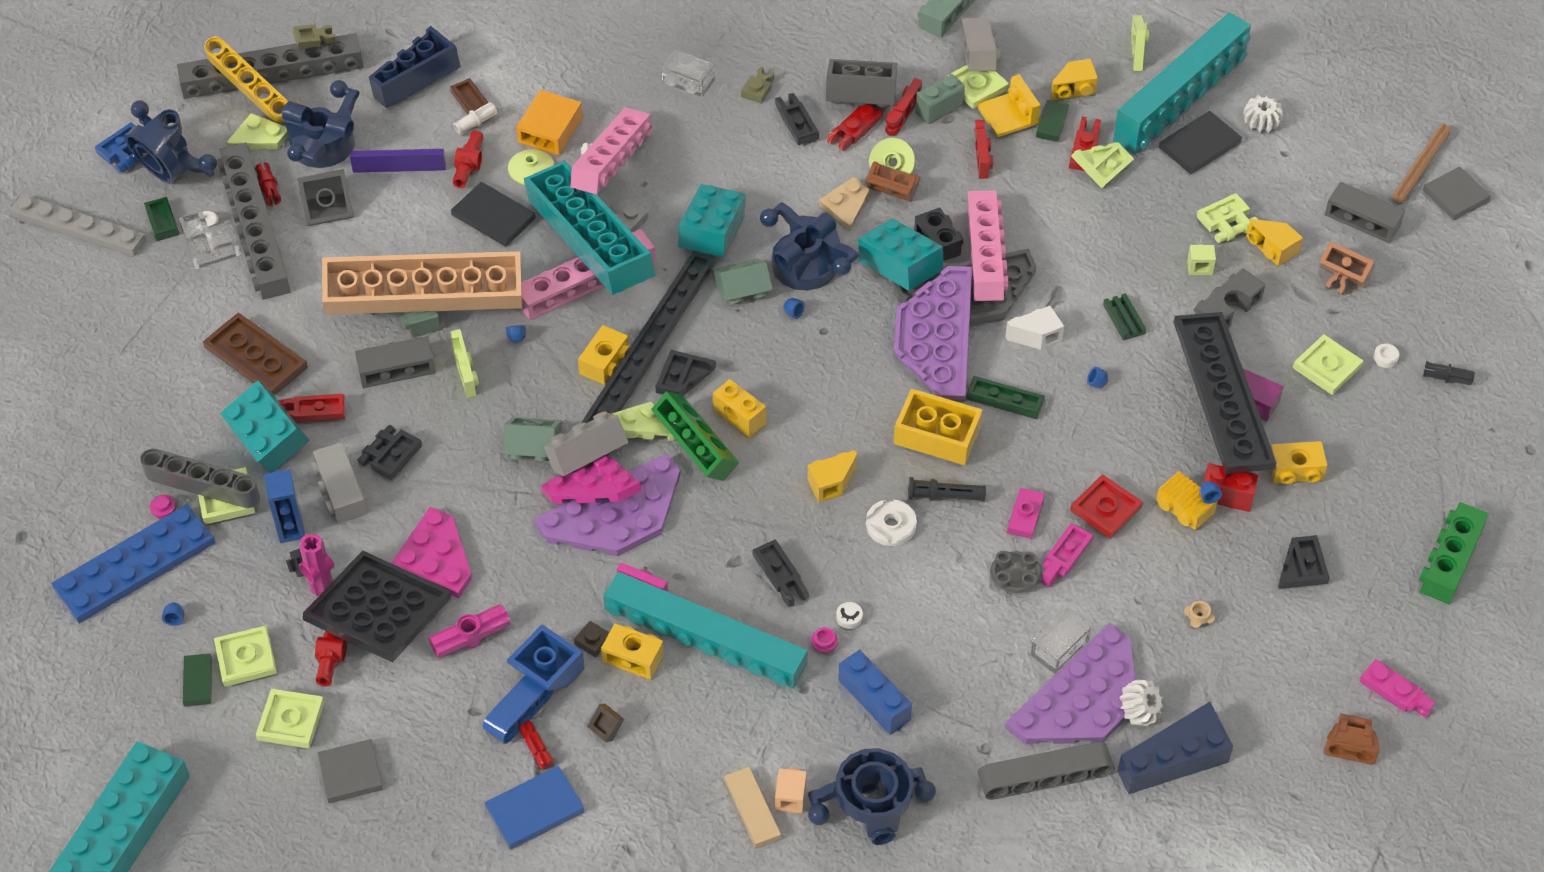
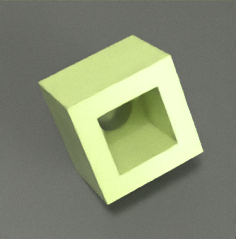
[1187,244,1216,275]

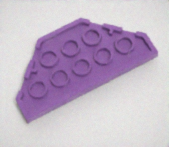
[894,266,972,400]
[534,453,680,556]
[1005,623,1135,744]

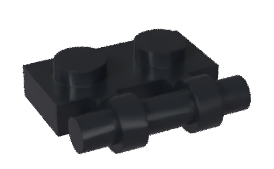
[357,425,422,480]

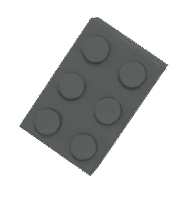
[826,59,898,107]

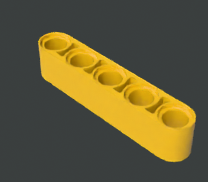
[204,37,288,125]

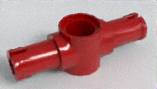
[453,130,484,188]
[315,631,347,687]

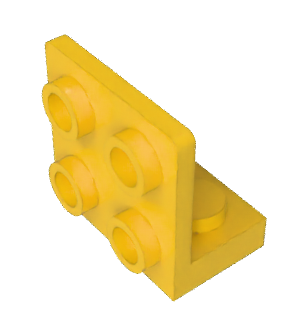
[978,75,1040,137]

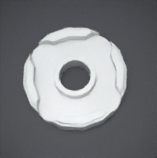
[866,500,917,546]

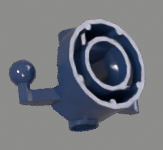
[282,80,360,168]
[125,100,217,184]
[760,202,859,291]
[808,748,936,845]

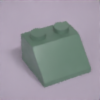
[711,259,772,304]
[503,417,562,461]

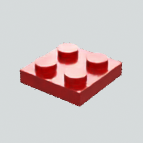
[1070,474,1143,539]

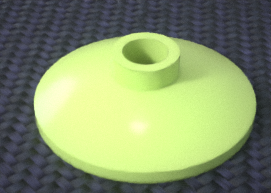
[869,138,915,174]
[508,149,554,185]

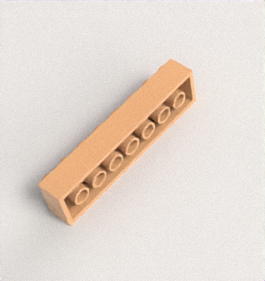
[322,251,522,315]

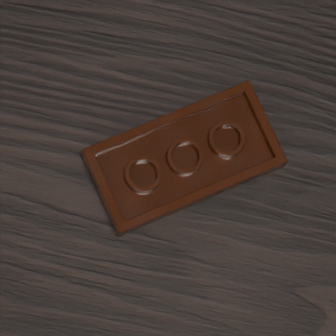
[203,312,308,395]

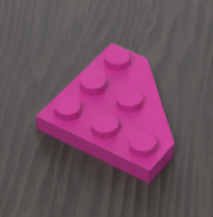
[540,454,642,504]
[391,507,472,598]

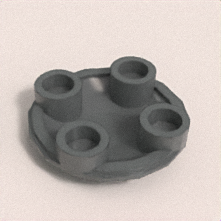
[990,550,1042,593]

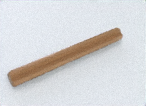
[1392,123,1451,204]

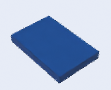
[485,766,584,850]

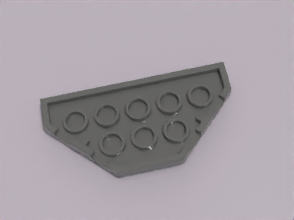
[891,249,1036,325]

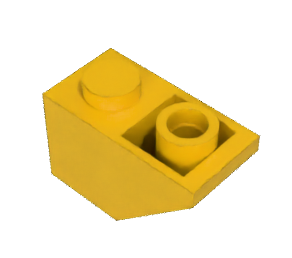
[1051,59,1098,100]
[1246,219,1303,266]
[807,450,857,503]

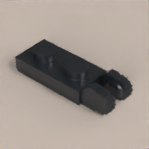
[775,93,819,145]
[752,539,809,607]

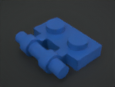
[95,122,138,173]

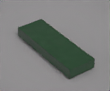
[966,376,1045,419]

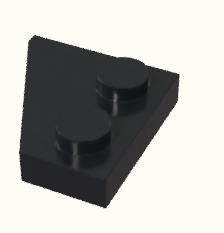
[655,350,716,396]
[1278,535,1330,589]

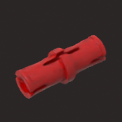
[255,162,281,206]

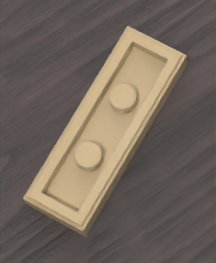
[724,767,781,849]

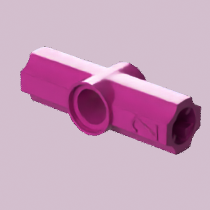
[299,534,335,596]
[428,604,511,658]

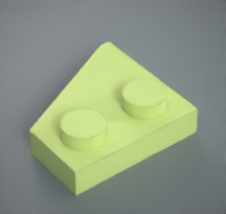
[1131,15,1149,71]
[226,113,289,150]
[1071,142,1134,188]
[451,329,479,398]

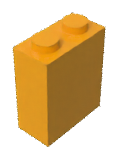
[516,90,583,155]

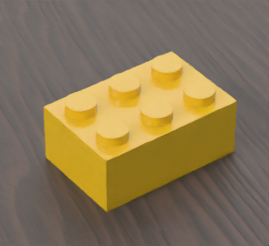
[894,389,983,465]

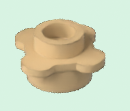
[1184,601,1215,628]

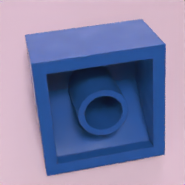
[507,624,584,691]

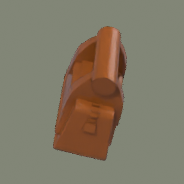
[1324,713,1380,765]

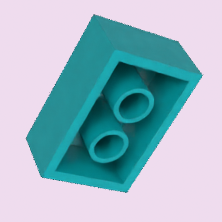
[678,184,746,258]
[858,218,944,291]
[220,380,310,473]

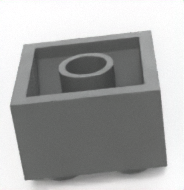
[297,169,353,225]

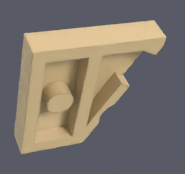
[819,177,869,231]

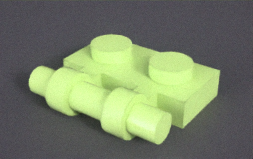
[1197,193,1258,243]

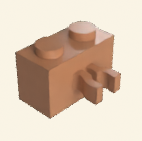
[1319,241,1375,295]

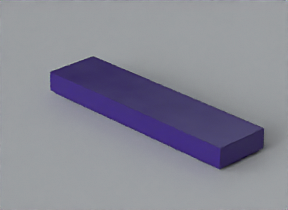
[350,149,446,173]

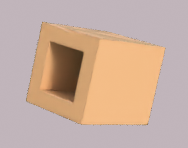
[775,767,806,814]

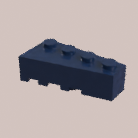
[1117,702,1233,794]

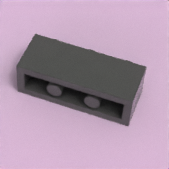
[1325,182,1405,243]
[355,336,436,388]

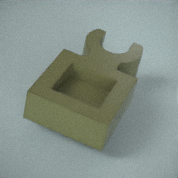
[293,24,335,49]
[741,66,774,104]

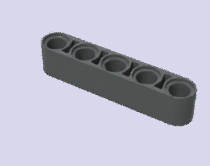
[140,448,260,508]
[978,742,1115,800]

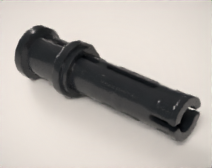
[908,477,986,502]

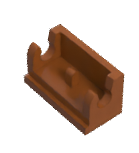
[865,161,921,202]

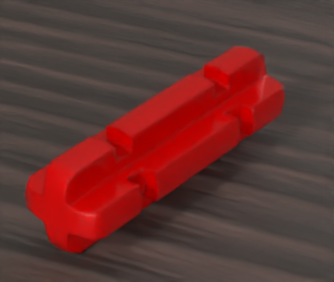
[519,721,553,770]

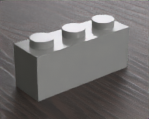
[961,17,1000,71]
[543,412,629,476]
[311,442,367,524]

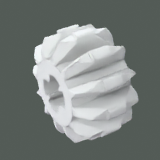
[1243,95,1283,133]
[1119,679,1164,726]

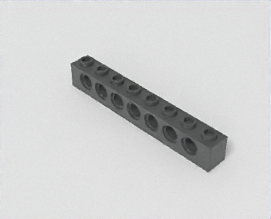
[177,33,364,99]
[217,142,291,300]

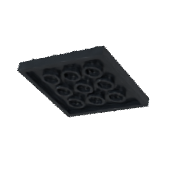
[303,550,451,663]

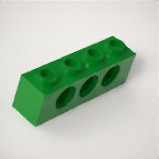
[651,391,739,481]
[1419,502,1489,605]

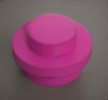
[150,495,176,519]
[811,627,838,653]

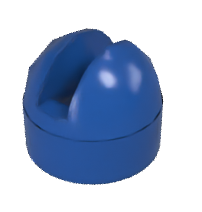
[783,298,805,319]
[506,325,526,343]
[1087,366,1108,388]
[1199,481,1222,504]
[162,602,184,626]

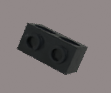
[914,207,964,262]

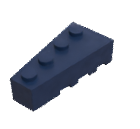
[369,26,461,108]

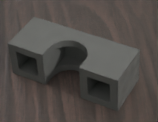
[1194,268,1265,328]

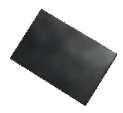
[1159,111,1242,174]
[451,182,536,247]

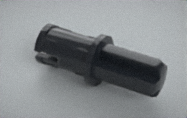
[1423,361,1475,385]

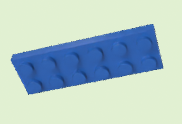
[51,504,215,623]

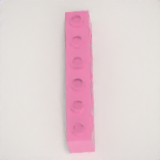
[570,107,652,194]
[968,190,1008,301]
[521,229,656,320]

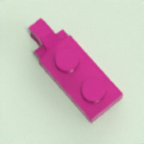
[1041,523,1094,587]
[1359,659,1435,718]

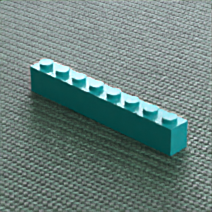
[603,572,808,689]

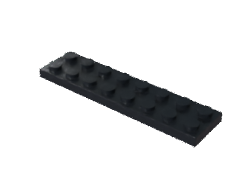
[1173,312,1277,474]

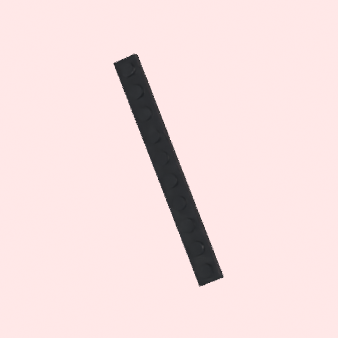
[581,251,715,423]

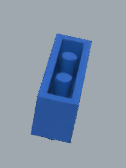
[264,469,305,543]
[838,649,912,735]

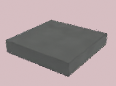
[1423,166,1491,220]
[318,739,383,803]

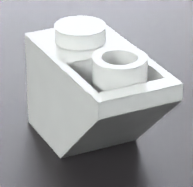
[1005,306,1064,350]

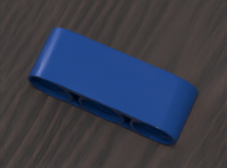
[483,675,554,744]

